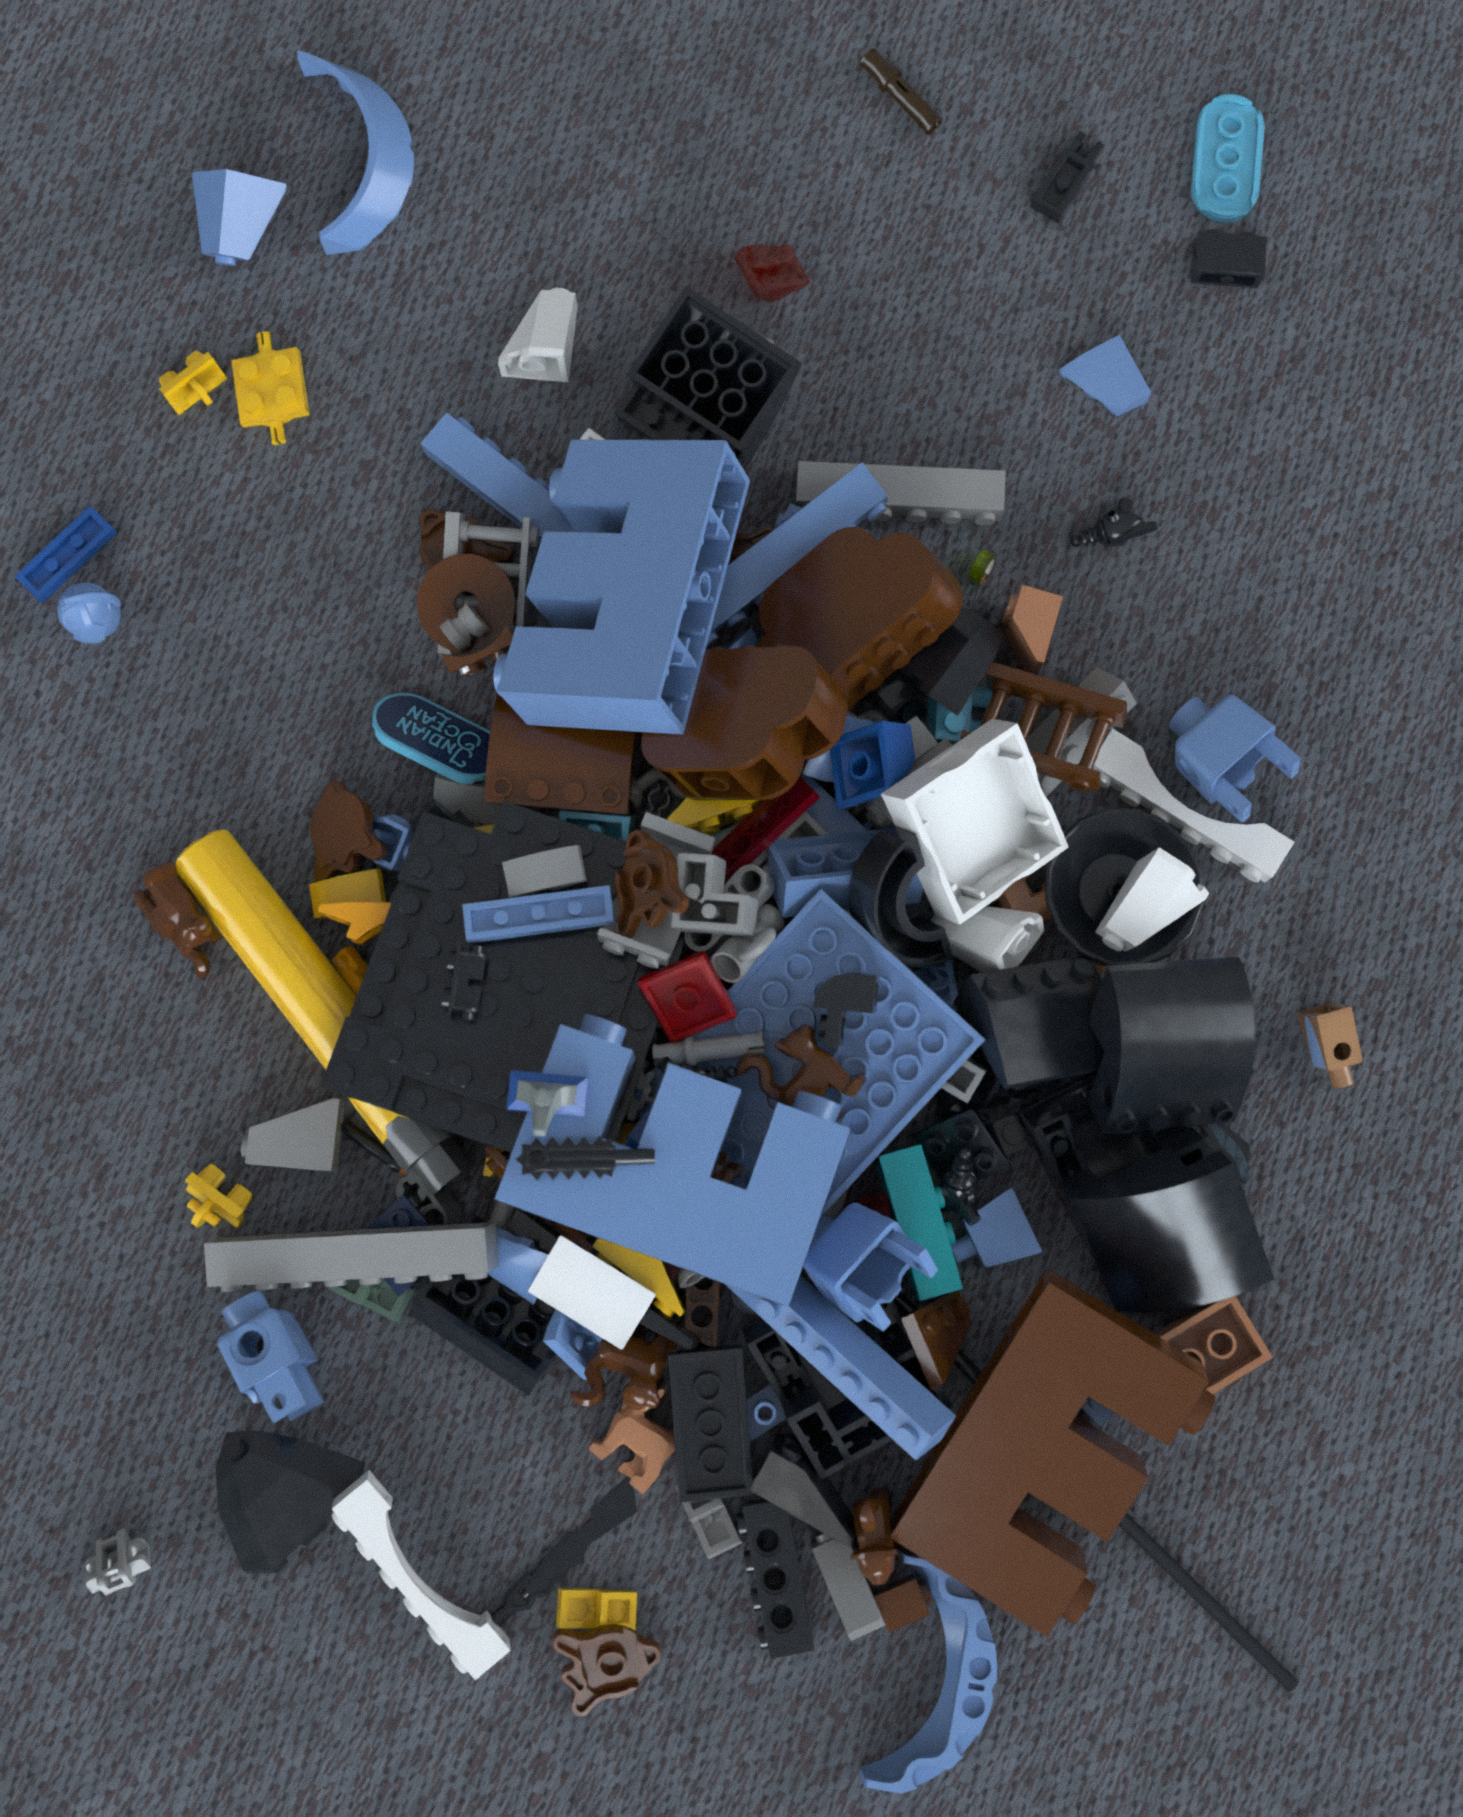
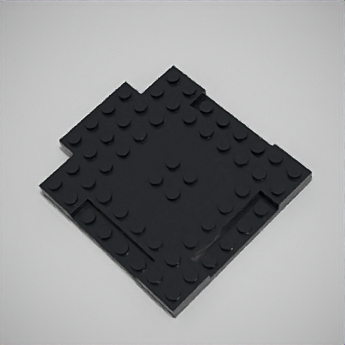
[320,801,686,1153]

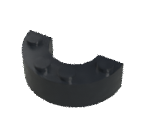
[848,824,953,968]

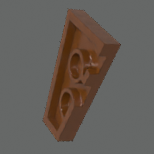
[901,1290,972,1389]

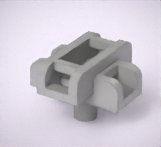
[86,1528,151,1595]

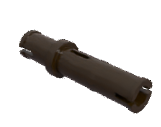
[860,48,943,135]

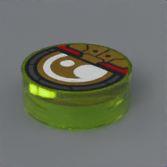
[969,549,997,586]

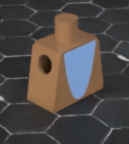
[1296,1003,1362,1089]

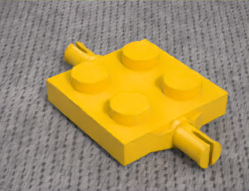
[231,331,310,445]

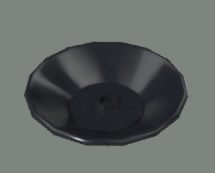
[1045,808,1203,966]

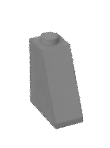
[241,1098,346,1173]
[811,1532,885,1641]

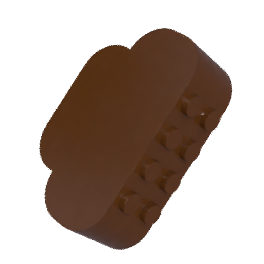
[756,527,963,712]
[638,644,848,800]

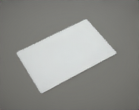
[528,1236,656,1350]

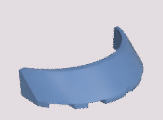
[297,51,414,255]
[859,1547,997,1794]

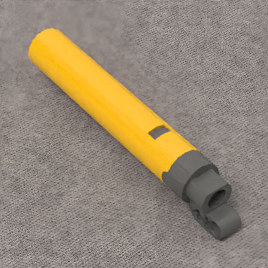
[175,829,475,1225]

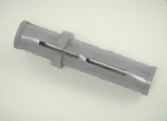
[653,1031,766,1068]

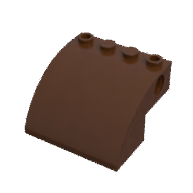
[483,693,640,815]

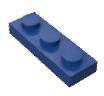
[14,506,117,603]

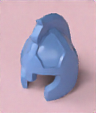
[57,583,121,644]

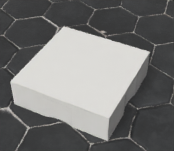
[881,719,1069,924]

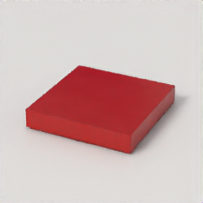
[637,950,738,1043]

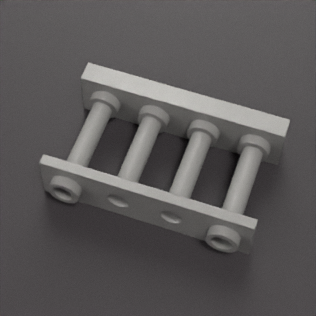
[437,512,539,654]

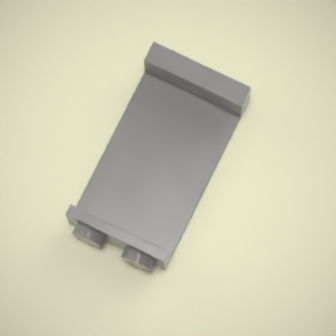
[597,812,715,969]

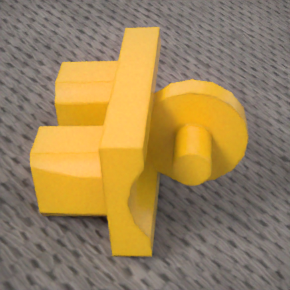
[159,350,227,415]
[185,1164,252,1229]

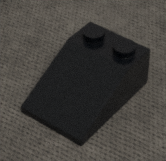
[749,1431,855,1547]

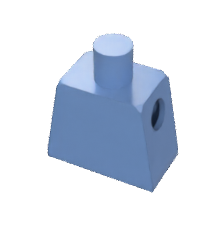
[951,1188,1042,1268]

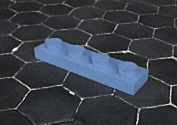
[462,885,615,943]

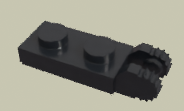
[1030,131,1105,224]

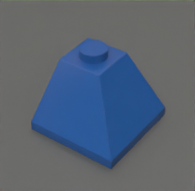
[830,721,915,810]

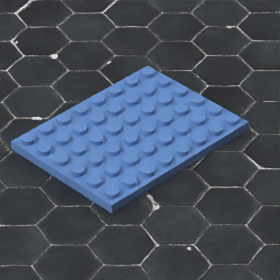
[634,889,986,1217]

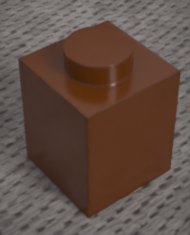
[872,1574,933,1632]

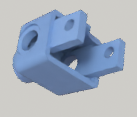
[1169,695,1301,823]
[803,1202,938,1331]
[217,1290,325,1423]

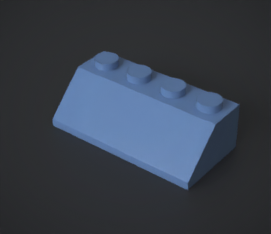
[766,829,923,918]

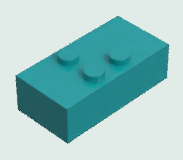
[874,1144,963,1301]

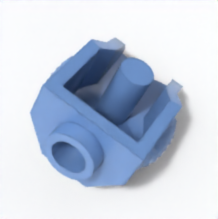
[372,814,415,872]

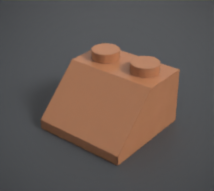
[1002,585,1063,675]

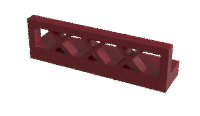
[711,776,820,885]

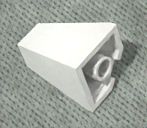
[498,288,577,382]
[1095,848,1209,952]
[931,906,1045,973]

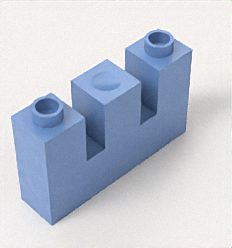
[493,440,750,735]
[495,1014,851,1307]

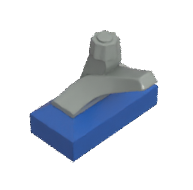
[507,1070,589,1136]

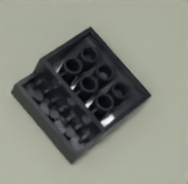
[615,286,802,471]
[1069,1146,1275,1313]

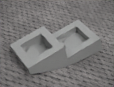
[502,845,587,898]
[675,1485,742,1560]

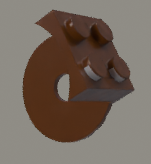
[417,554,516,677]

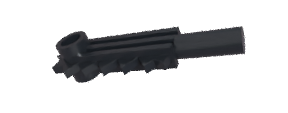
[515,1136,655,1181]

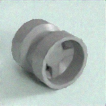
[440,603,490,653]

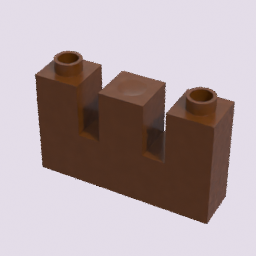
[890,1268,1216,1637]

